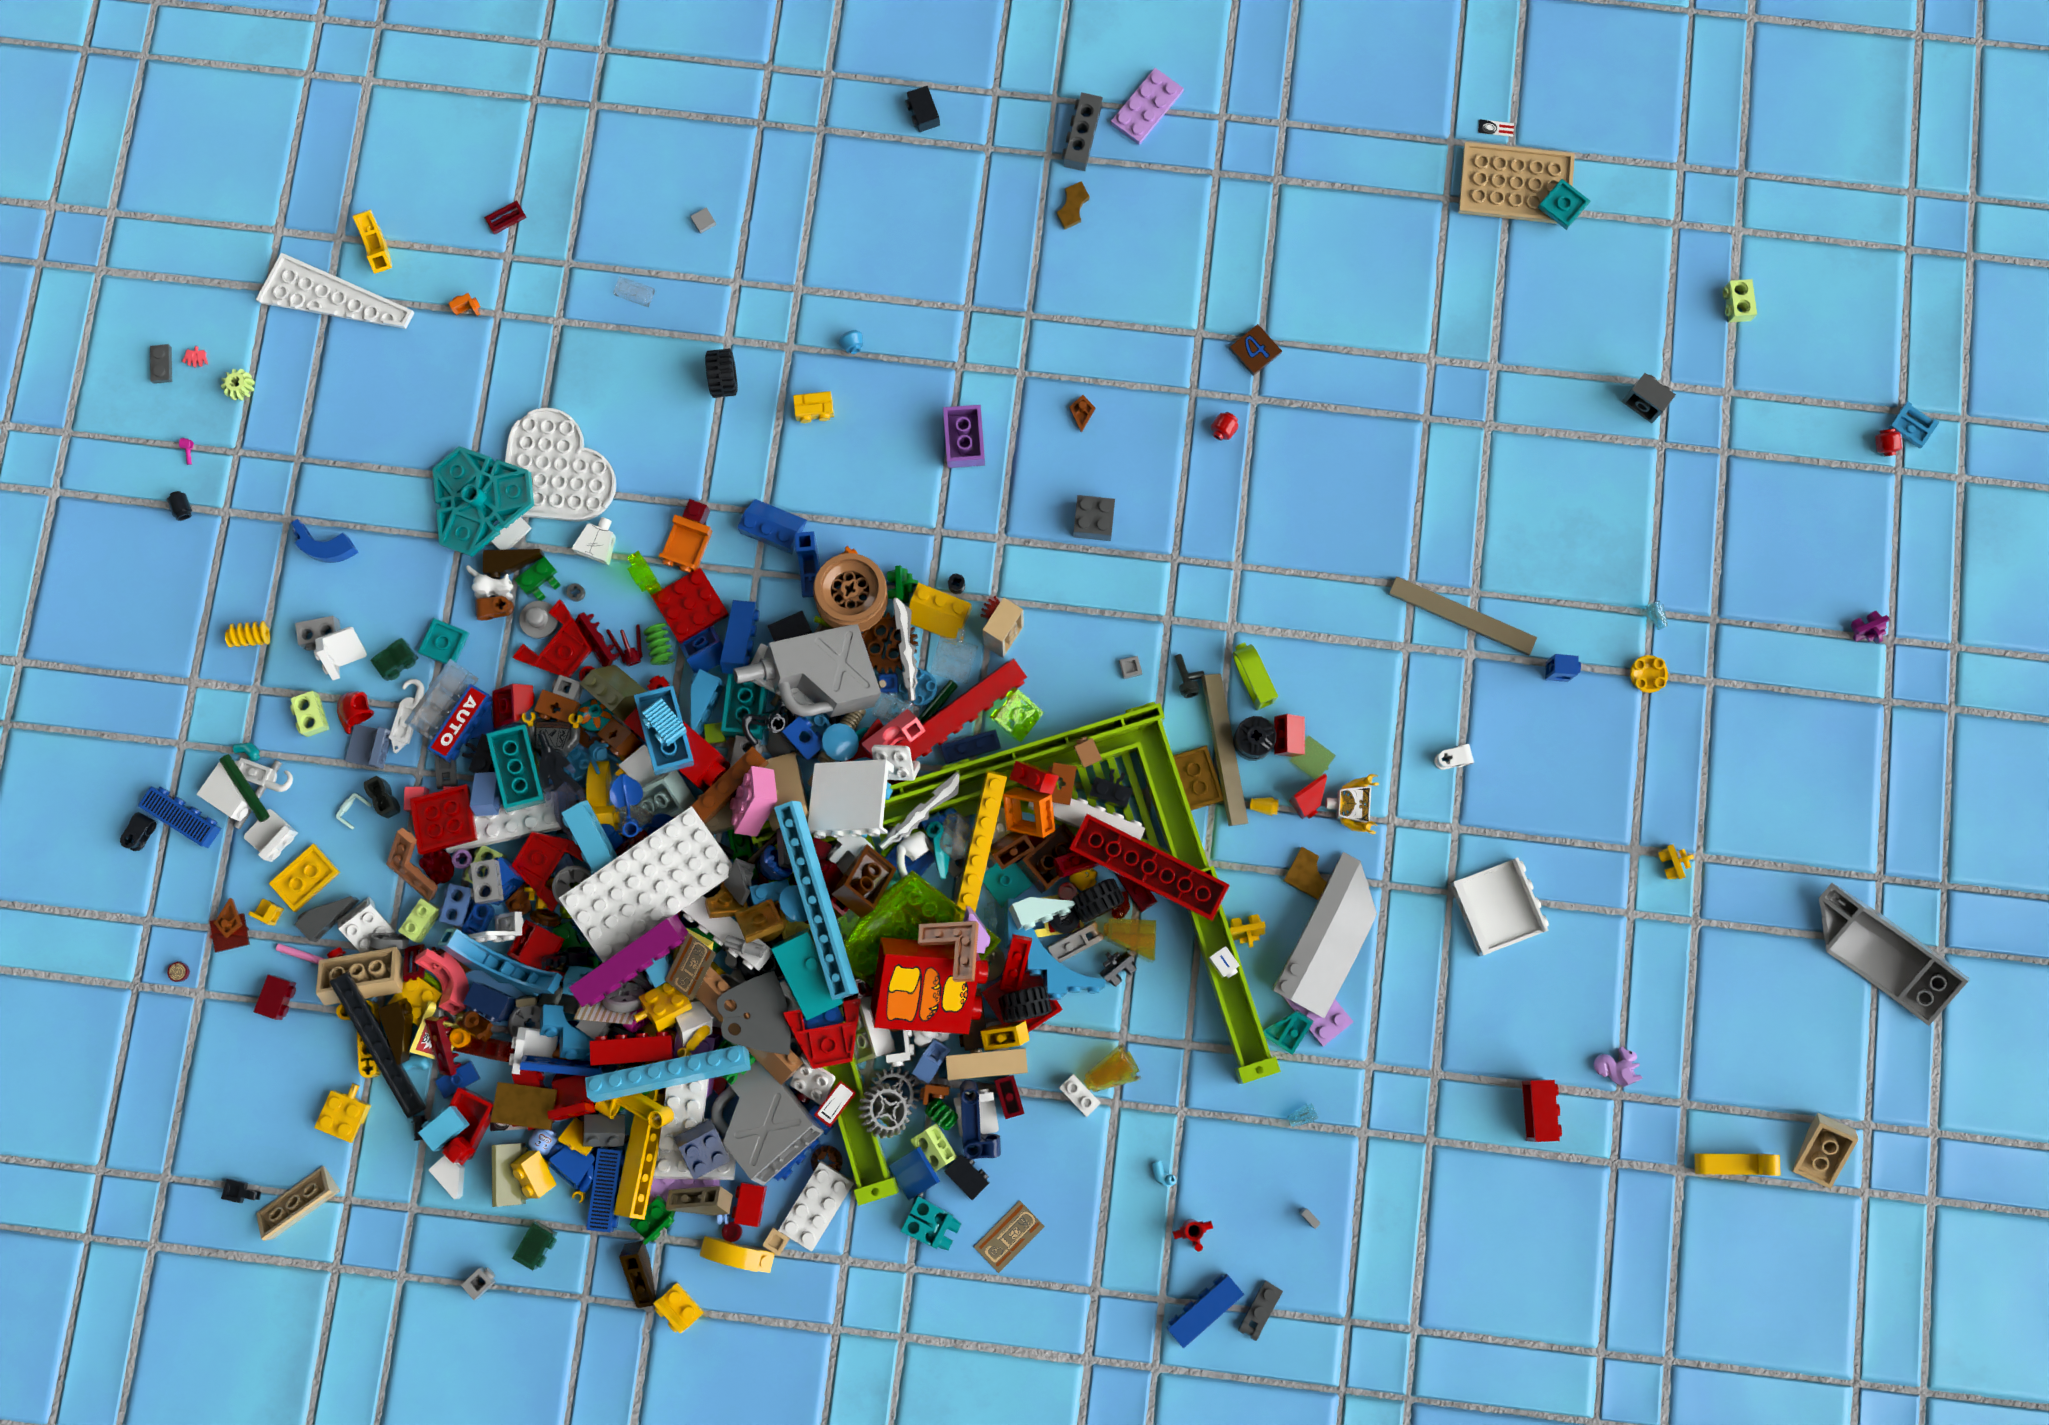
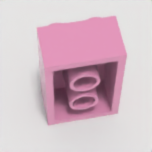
[730,766,777,837]

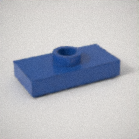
[435,1061,481,1098]

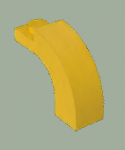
[586,761,612,807]
[699,1236,775,1273]

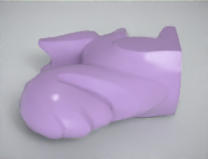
[1594,1047,1643,1087]

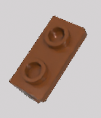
[920,1083,951,1105]

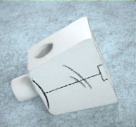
[572,517,616,566]

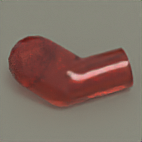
[1111,891,1130,919]

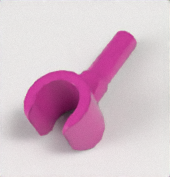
[179,438,194,465]

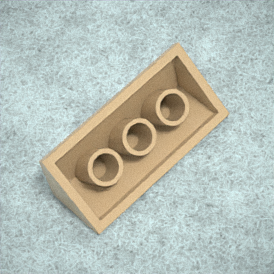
[256,1166,341,1241]

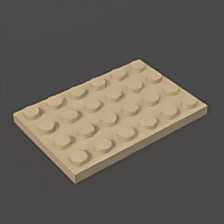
[1458,142,1575,224]

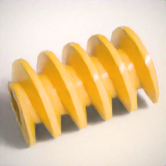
[225,621,270,648]

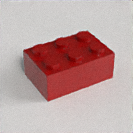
[1522,1080,1562,1142]
[442,1087,494,1160]

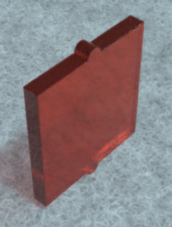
[210,913,250,953]

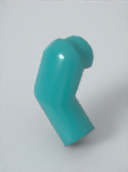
[233,743,260,762]

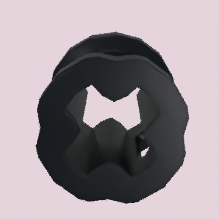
[948,573,965,594]

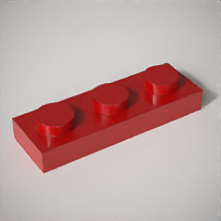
[1000,934,1032,992]

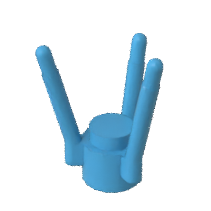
[588,740,623,775]

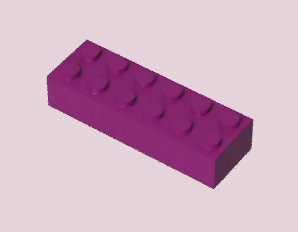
[568,915,688,1007]

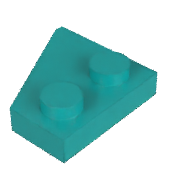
[1263,1010,1314,1055]

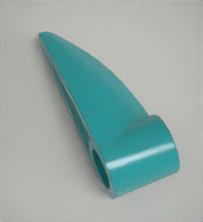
[926,821,951,880]

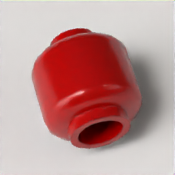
[1211,412,1239,441]
[1875,428,1903,457]

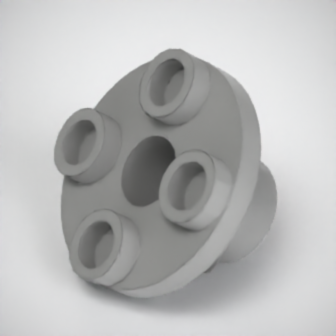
[519,601,558,639]

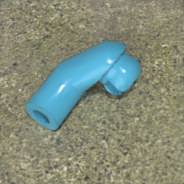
[402,1054,430,1071]
[1152,1161,1176,1187]

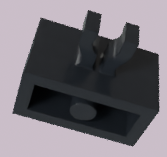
[462,734,495,774]
[1089,769,1133,810]

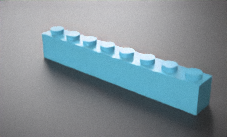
[585,1045,751,1103]

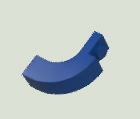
[291,519,358,563]
[795,531,820,598]

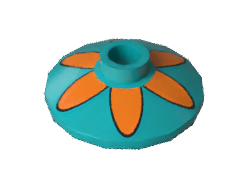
[577,698,615,731]

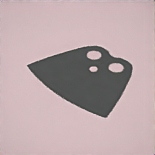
[717,971,791,1055]

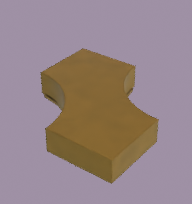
[1057,181,1090,230]

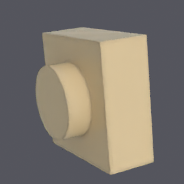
[762,1227,790,1256]

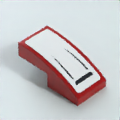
[814,1081,856,1128]

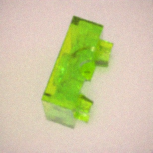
[627,550,663,595]
[990,687,1044,742]

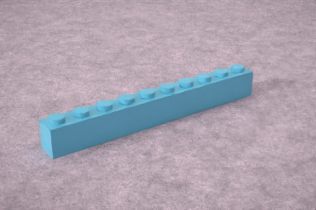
[561,800,674,988]
[774,801,859,1000]

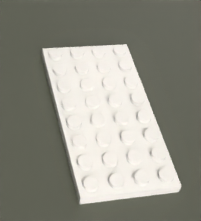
[558,806,733,963]

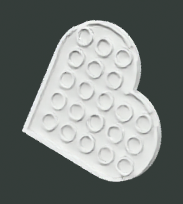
[505,408,616,522]

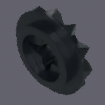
[1050,907,1080,933]

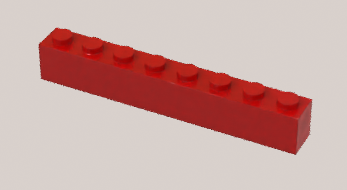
[894,659,1027,761]

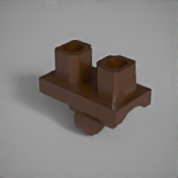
[457,1010,494,1042]

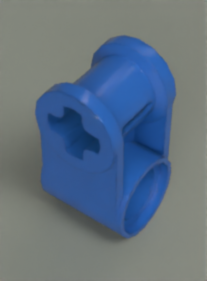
[461,903,495,934]

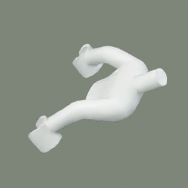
[896,831,952,888]

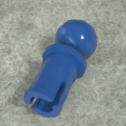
[922,807,958,831]

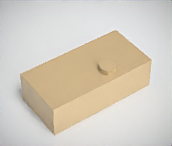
[982,597,1024,658]
[765,752,809,831]
[316,947,404,1006]
[946,1048,1028,1080]

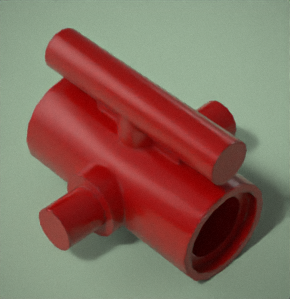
[1172,1219,1213,1252]

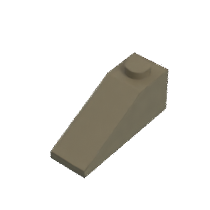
[666,1186,733,1215]

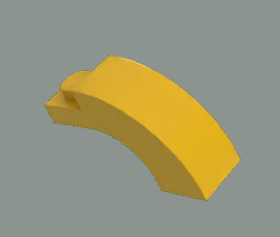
[352,209,392,274]

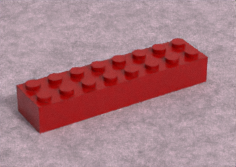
[1069,814,1230,922]

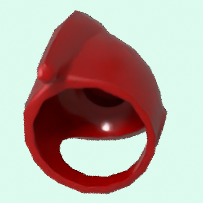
[337,691,374,734]

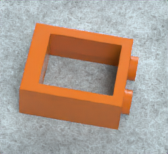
[1003,787,1055,838]

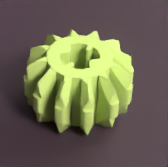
[220,369,255,401]

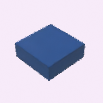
[878,673,899,694]

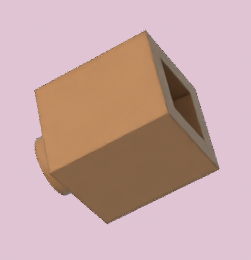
[1073,736,1102,768]

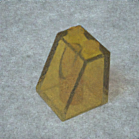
[1103,918,1156,963]

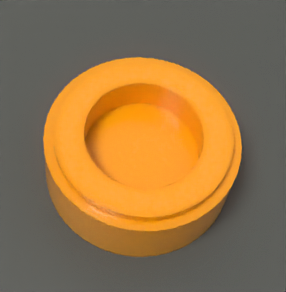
[449,1028,471,1048]

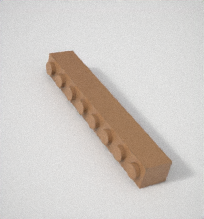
[695,966,804,1085]

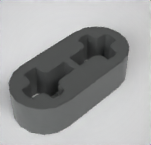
[370,933,409,949]

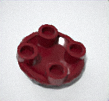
[419,849,455,885]

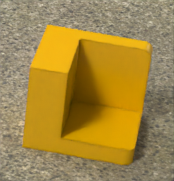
[248,899,284,926]

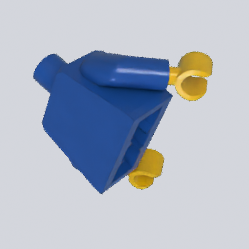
[543,1143,597,1203]

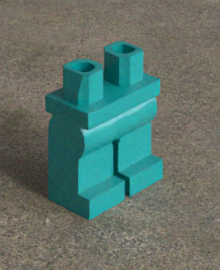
[900,1195,961,1251]

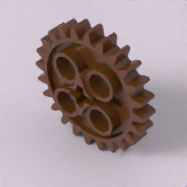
[861,612,919,674]

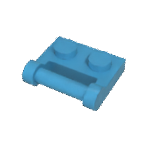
[1888,401,1939,449]

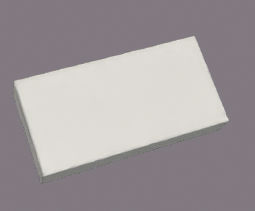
[492,517,532,550]

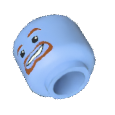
[528,1128,558,1155]

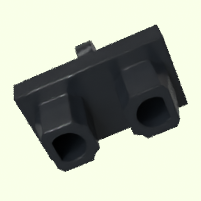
[1099,951,1137,987]

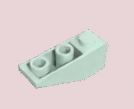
[1009,897,1075,931]

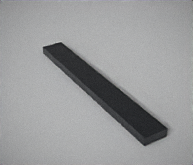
[329,971,426,1118]

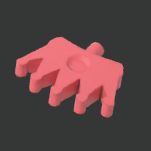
[182,346,208,368]

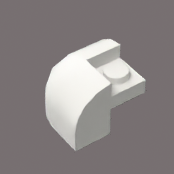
[827,835,874,874]

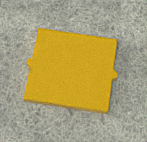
[558,1117,593,1156]

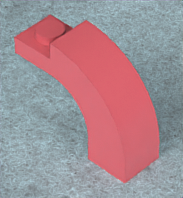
[414,948,469,1016]

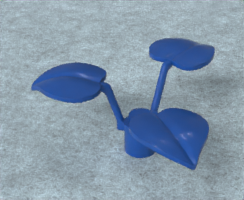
[601,774,674,852]

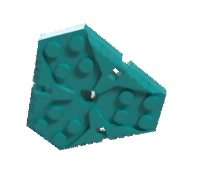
[432,446,534,557]

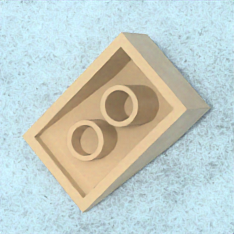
[1792,1113,1859,1189]

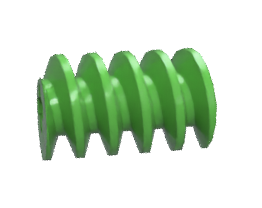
[643,623,675,666]

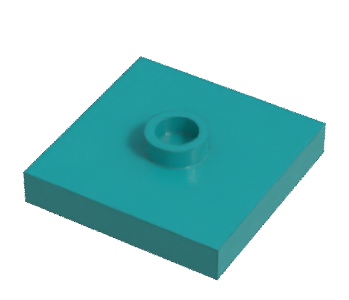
[1537,179,1590,230]
[417,618,470,668]
[983,862,1033,908]

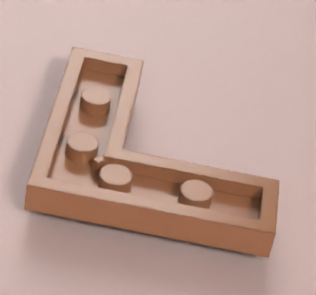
[386,827,438,901]
[918,921,979,982]

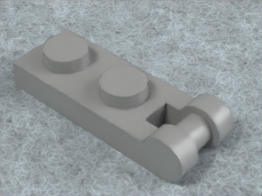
[1047,921,1104,963]

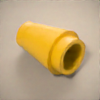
[1250,797,1279,816]

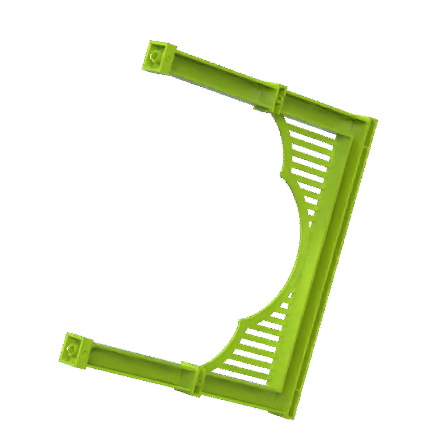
[751,702,1281,1206]

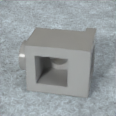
[552,675,584,702]
[461,1267,496,1300]

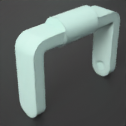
[336,793,372,830]

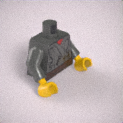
[522,712,583,758]

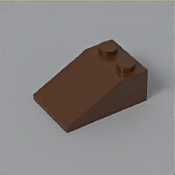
[1017,823,1075,894]
[832,844,897,919]

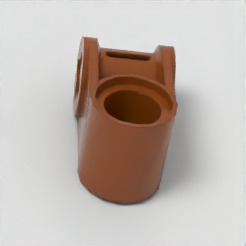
[475,596,514,621]

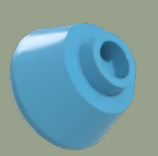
[839,330,863,354]

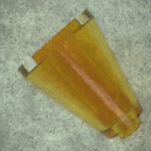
[1084,1043,1141,1092]

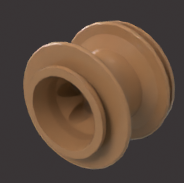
[813,553,888,632]

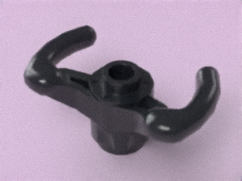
[742,699,796,746]

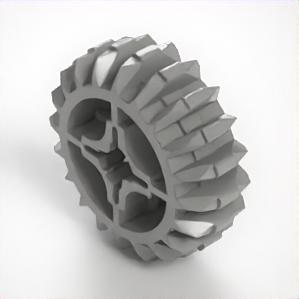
[867,1067,921,1116]
[858,1083,912,1139]

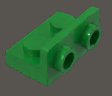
[629,1195,676,1245]

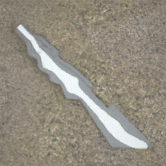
[893,598,918,701]
[878,772,959,850]

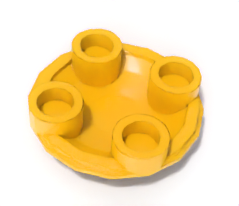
[1630,655,1668,693]

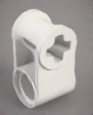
[1434,744,1474,770]

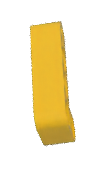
[336,1000,381,1078]
[1694,1153,1781,1176]

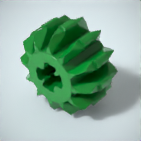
[925,1098,959,1130]

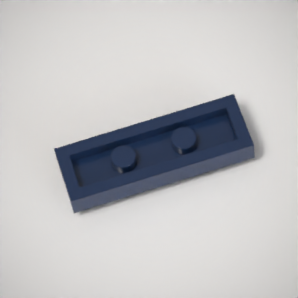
[940,729,1001,764]

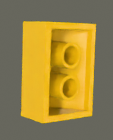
[909,583,972,643]

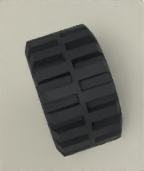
[705,348,738,398]
[1071,879,1125,922]
[998,986,1052,1023]

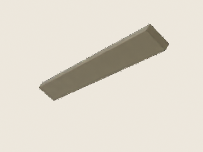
[1388,576,1537,656]
[1201,674,1248,826]

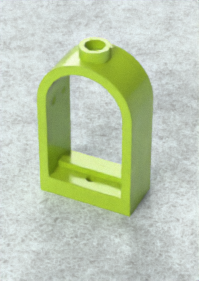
[1233,642,1278,711]

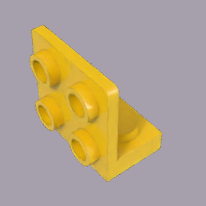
[653,1282,704,1334]

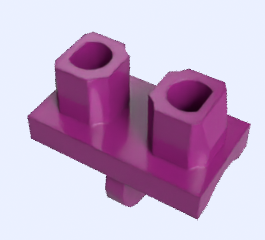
[1851,611,1890,644]

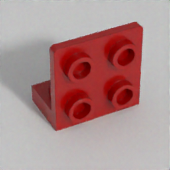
[547,1075,595,1121]

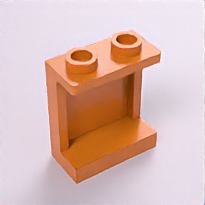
[658,515,713,573]

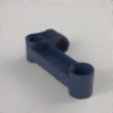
[960,1080,1001,1159]

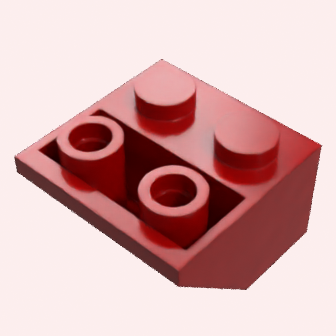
[507,919,565,971]

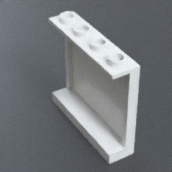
[808,759,894,839]
[1450,858,1549,957]

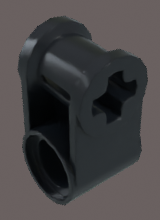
[120,812,157,851]

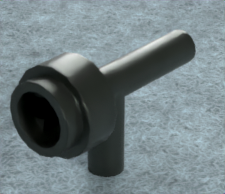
[1175,654,1205,698]

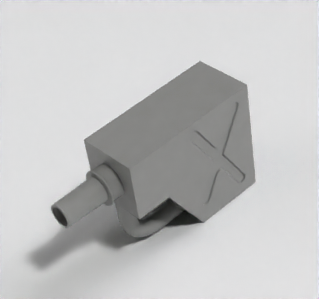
[733,624,881,717]
[711,1039,824,1186]

